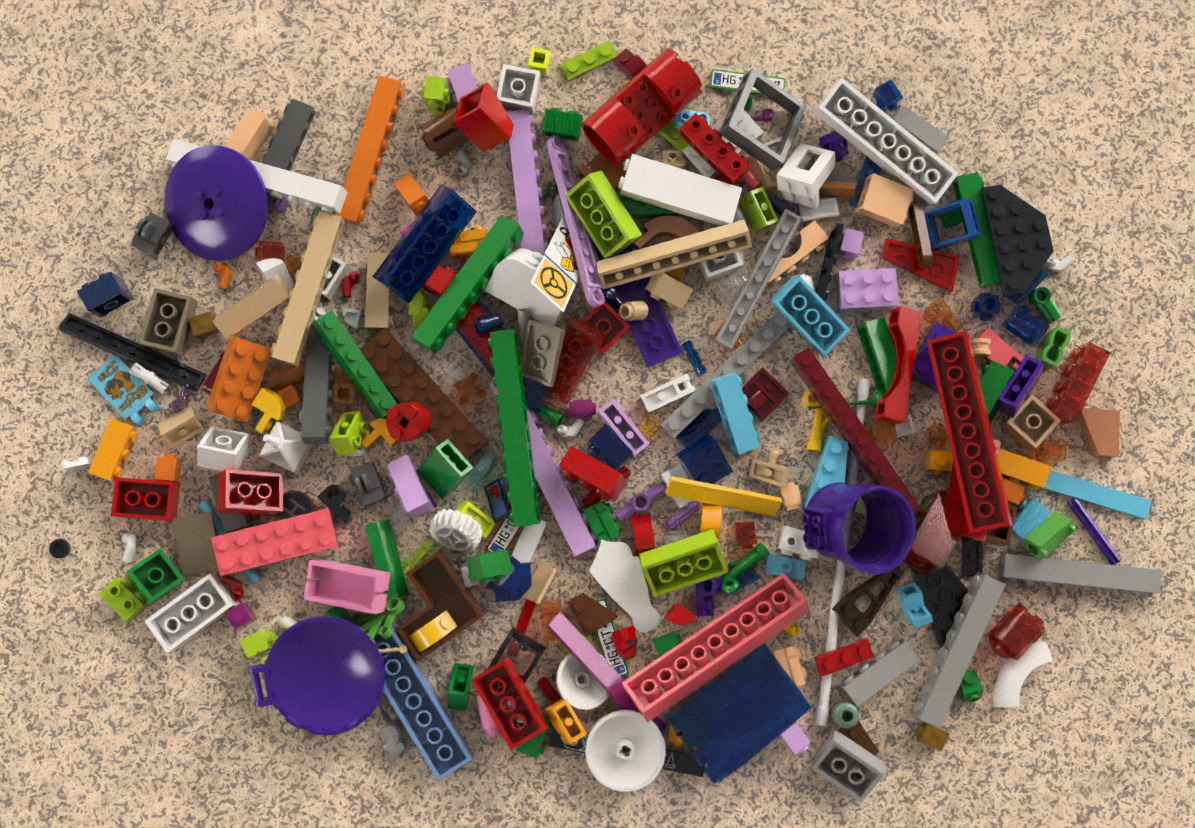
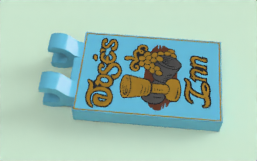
[87,355,161,426]

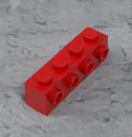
[678,113,750,185]

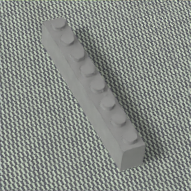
[999,554,1161,597]
[912,572,1006,728]

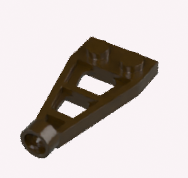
[832,566,904,637]

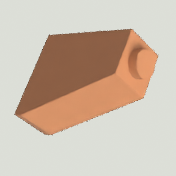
[1075,408,1120,461]

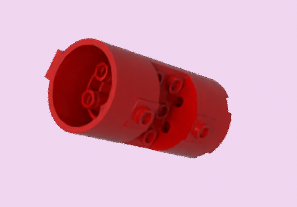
[581,48,703,167]

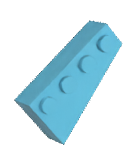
[801,436,848,510]

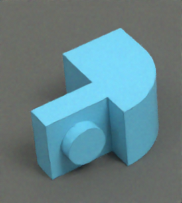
[896,582,933,628]

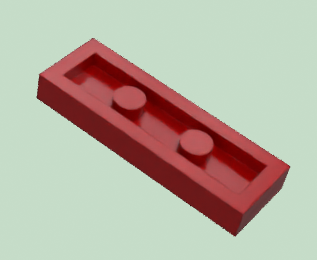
[814,638,874,676]

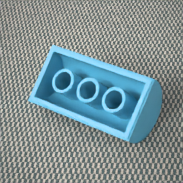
[771,275,851,357]

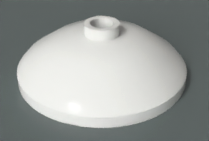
[556,653,609,710]

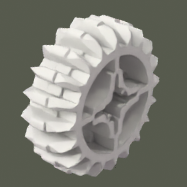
[429,509,483,553]

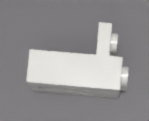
[777,143,835,209]

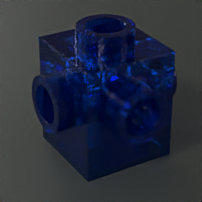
[971,293,1000,321]

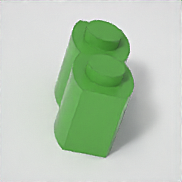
[1035,326,1071,370]

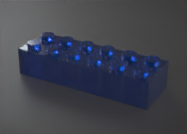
[372,184,477,304]

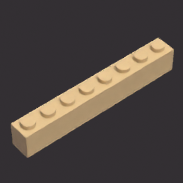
[271,210,345,367]
[596,220,752,289]

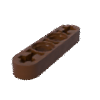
[909,202,933,268]

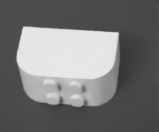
[485,249,575,326]

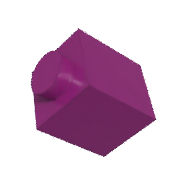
[225,602,257,630]

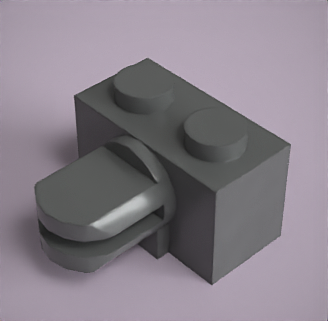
[131,212,173,259]
[349,461,388,507]

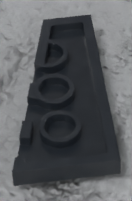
[816,223,844,301]

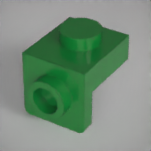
[959,669,983,702]

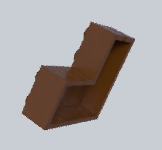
[396,549,486,661]

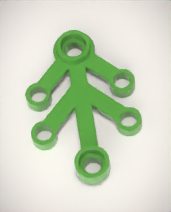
[351,597,405,644]

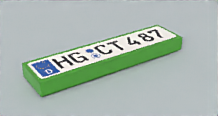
[709,69,786,96]

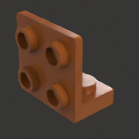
[578,152,626,191]

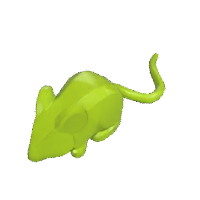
[399,258,430,328]

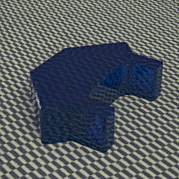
[487,556,532,602]

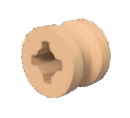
[971,338,991,357]

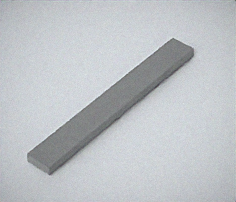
[714,209,802,350]

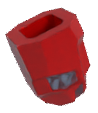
[612,626,638,660]

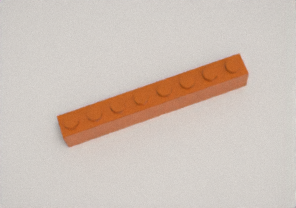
[335,75,405,226]

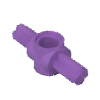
[615,483,666,522]

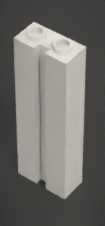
[618,154,742,226]

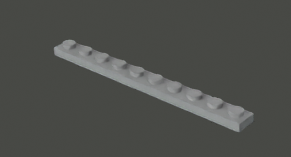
[660,311,792,439]

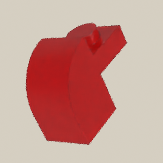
[631,514,655,559]

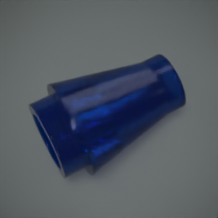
[474,313,504,335]

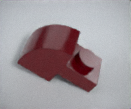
[613,48,647,81]

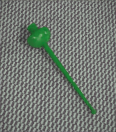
[808,391,882,410]

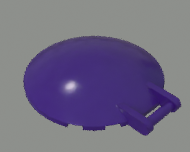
[248,616,385,736]

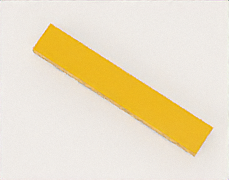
[665,476,782,517]

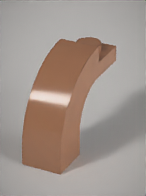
[634,216,700,250]

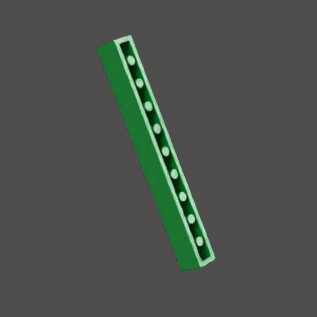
[488,329,541,527]

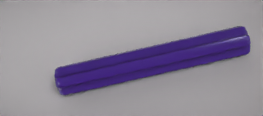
[1068,498,1121,565]

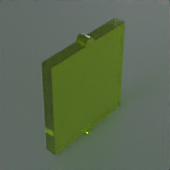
[402,538,432,572]

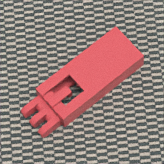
[972,327,1024,373]

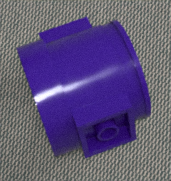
[802,482,916,574]

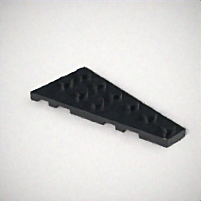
[906,526,968,648]

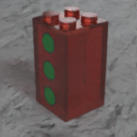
[903,489,967,576]

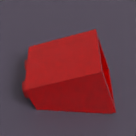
[453,82,514,152]

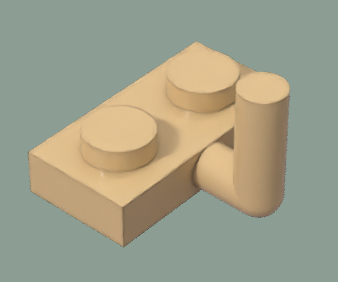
[748,449,791,487]

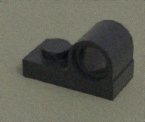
[317,484,353,524]

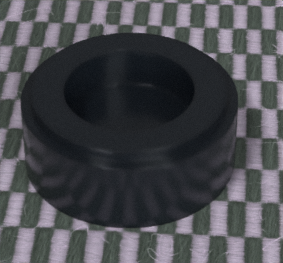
[49,539,70,558]

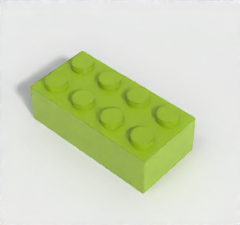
[565,170,642,259]
[639,529,728,597]

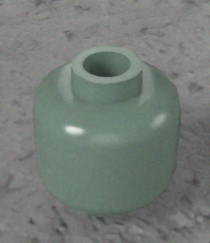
[831,702,859,729]

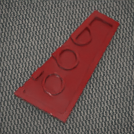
[881,238,960,293]

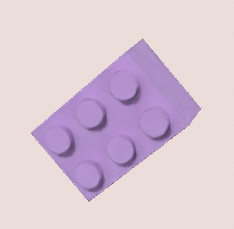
[835,268,899,313]

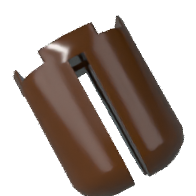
[417,109,469,161]

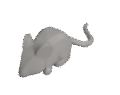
[378,701,406,763]

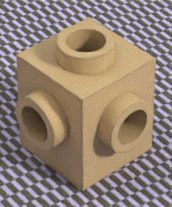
[659,150,686,169]

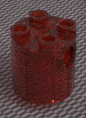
[988,602,1045,661]

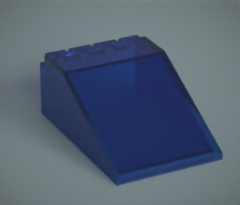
[666,643,812,784]

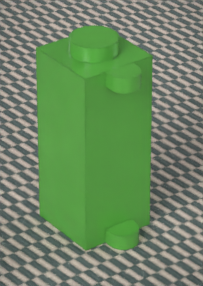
[1024,512,1077,560]

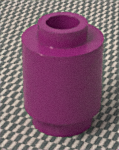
[569,399,596,419]

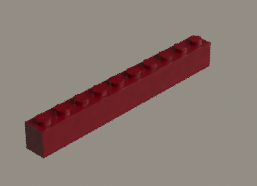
[789,347,921,513]

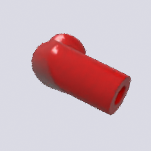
[342,271,360,298]
[221,575,244,601]

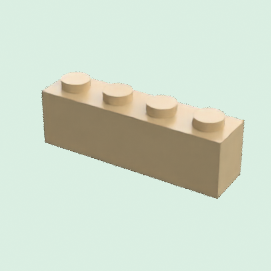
[365,252,396,331]
[212,275,290,340]

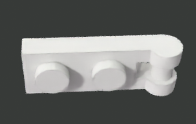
[640,374,696,414]

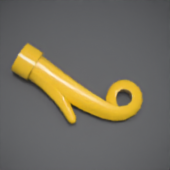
[802,391,831,453]

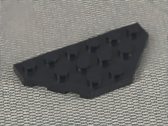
[980,185,1054,298]

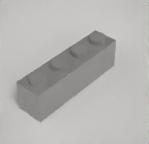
[840,639,920,707]

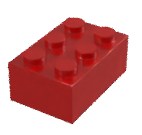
[559,446,627,502]
[218,469,283,517]
[111,477,181,522]

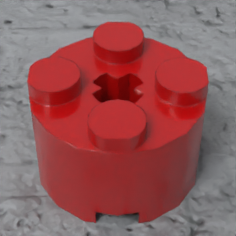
[386,401,431,442]

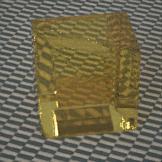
[638,412,663,438]

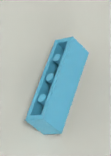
[710,373,760,454]

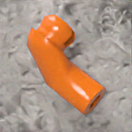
[214,262,232,290]

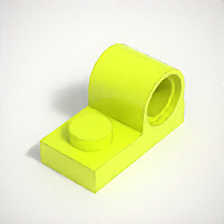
[455,500,496,539]

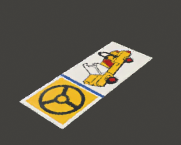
[531,215,593,312]

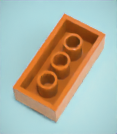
[206,335,271,422]

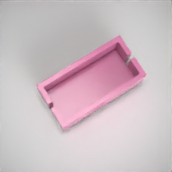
[303,559,390,614]

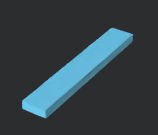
[1044,470,1151,519]

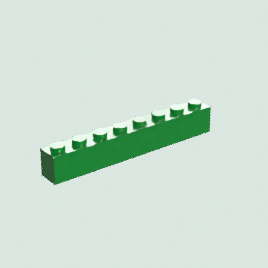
[411,215,524,355]

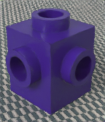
[819,131,849,162]

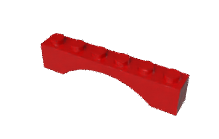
[875,306,921,425]

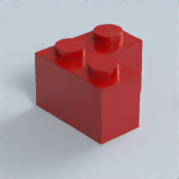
[418,264,457,299]

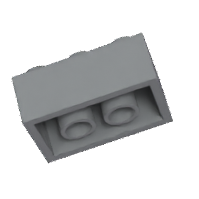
[811,729,885,803]

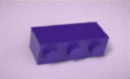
[996,355,1044,419]

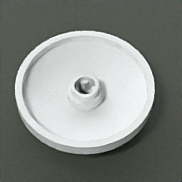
[586,710,666,792]

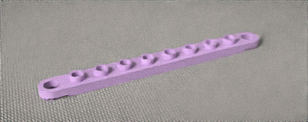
[547,135,605,308]

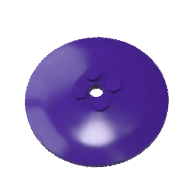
[165,145,268,261]

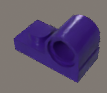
[696,577,724,616]

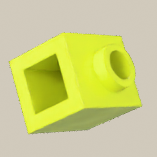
[528,47,551,77]

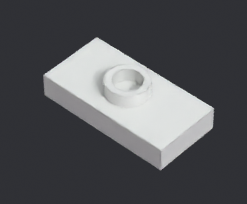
[798,197,839,223]

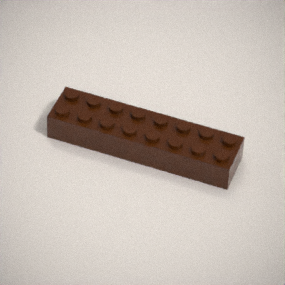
[360,328,489,461]

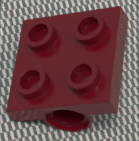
[742,367,790,421]

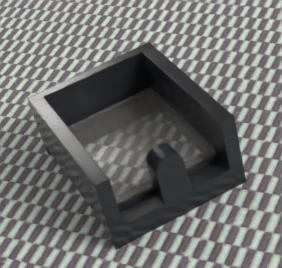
[487,627,546,683]

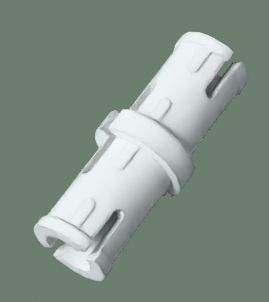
[129,363,169,394]

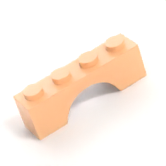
[754,220,829,286]

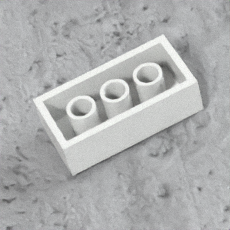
[682,109,764,178]
[145,573,238,653]

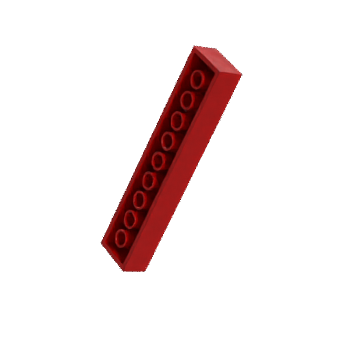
[927,331,1013,534]

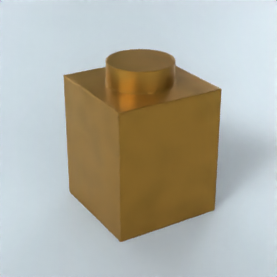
[188,311,220,339]
[915,721,950,752]

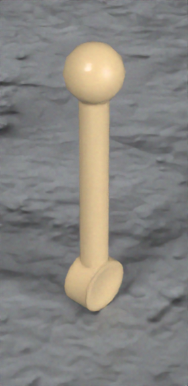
[378,645,407,653]

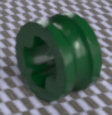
[544,181,557,200]

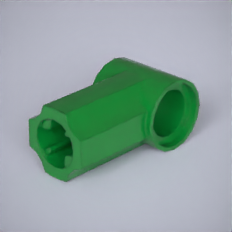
[1028,287,1063,325]

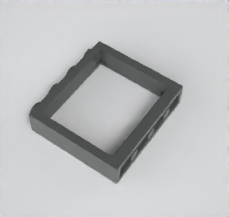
[719,68,806,171]

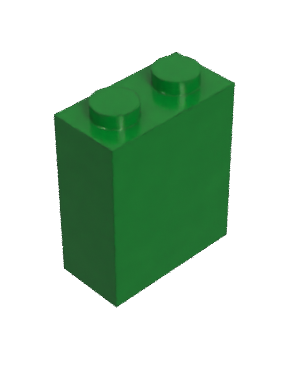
[417,439,473,499]

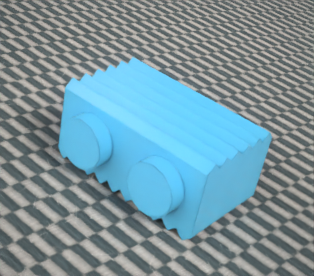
[1012,498,1051,543]

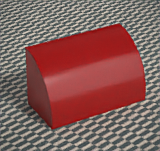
[664,602,697,625]

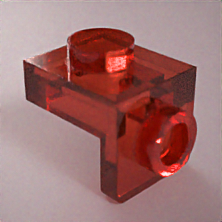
[734,521,758,550]

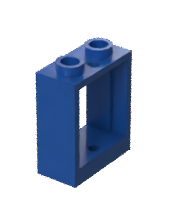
[924,198,982,250]

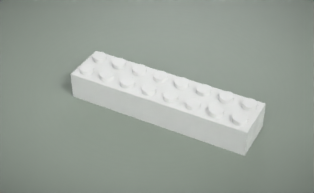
[813,78,958,206]

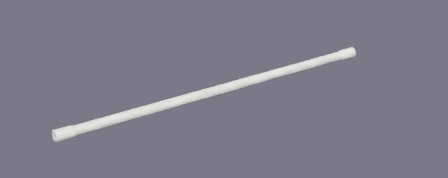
[815,379,870,726]

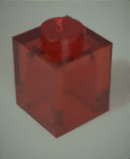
[255,241,285,262]

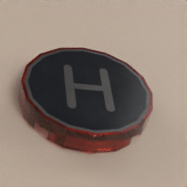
[276,490,314,520]

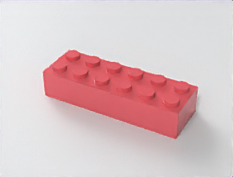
[211,508,339,576]

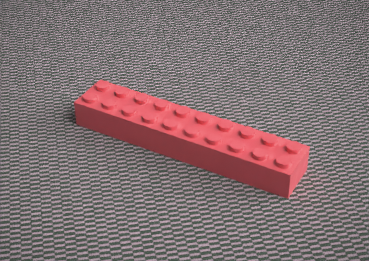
[622,573,810,723]

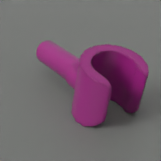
[751,109,773,122]

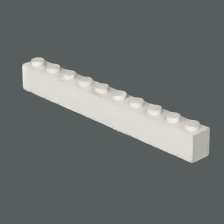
[166,139,348,214]

